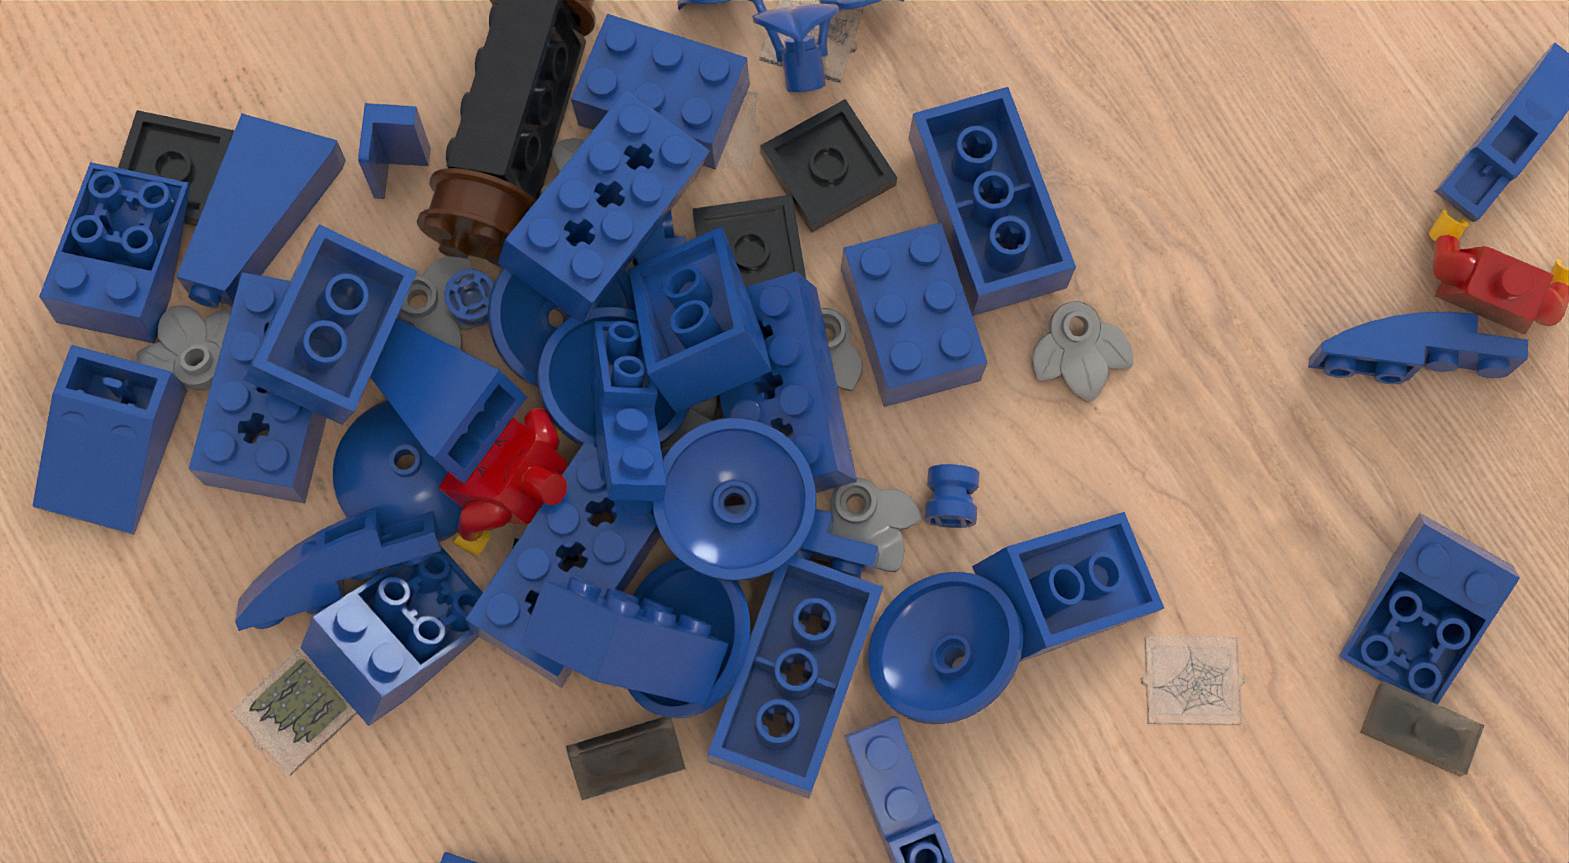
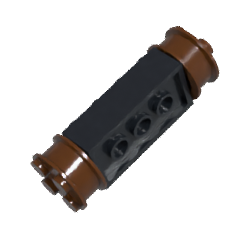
[417,0,596,267]

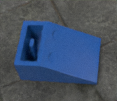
[39,162,190,343]
[32,345,187,535]
[1339,513,1520,711]
[300,545,483,726]

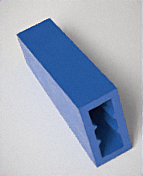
[176,113,346,308]
[370,318,527,484]

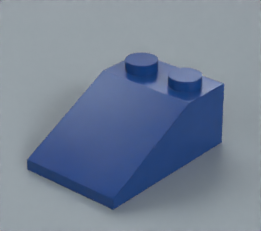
[629,227,771,413]
[972,512,1164,662]

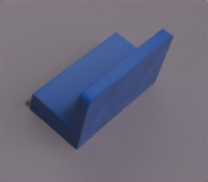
[358,103,431,199]

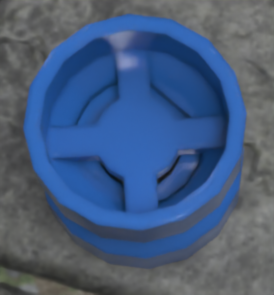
[444,269,494,327]
[925,464,980,528]

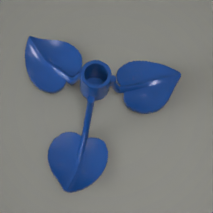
[677,0,904,92]

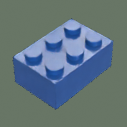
[571,14,750,170]
[841,222,988,407]
[243,224,418,425]
[520,577,729,706]

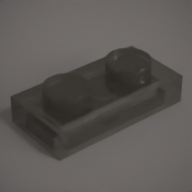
[1360,681,1485,777]
[566,717,686,800]

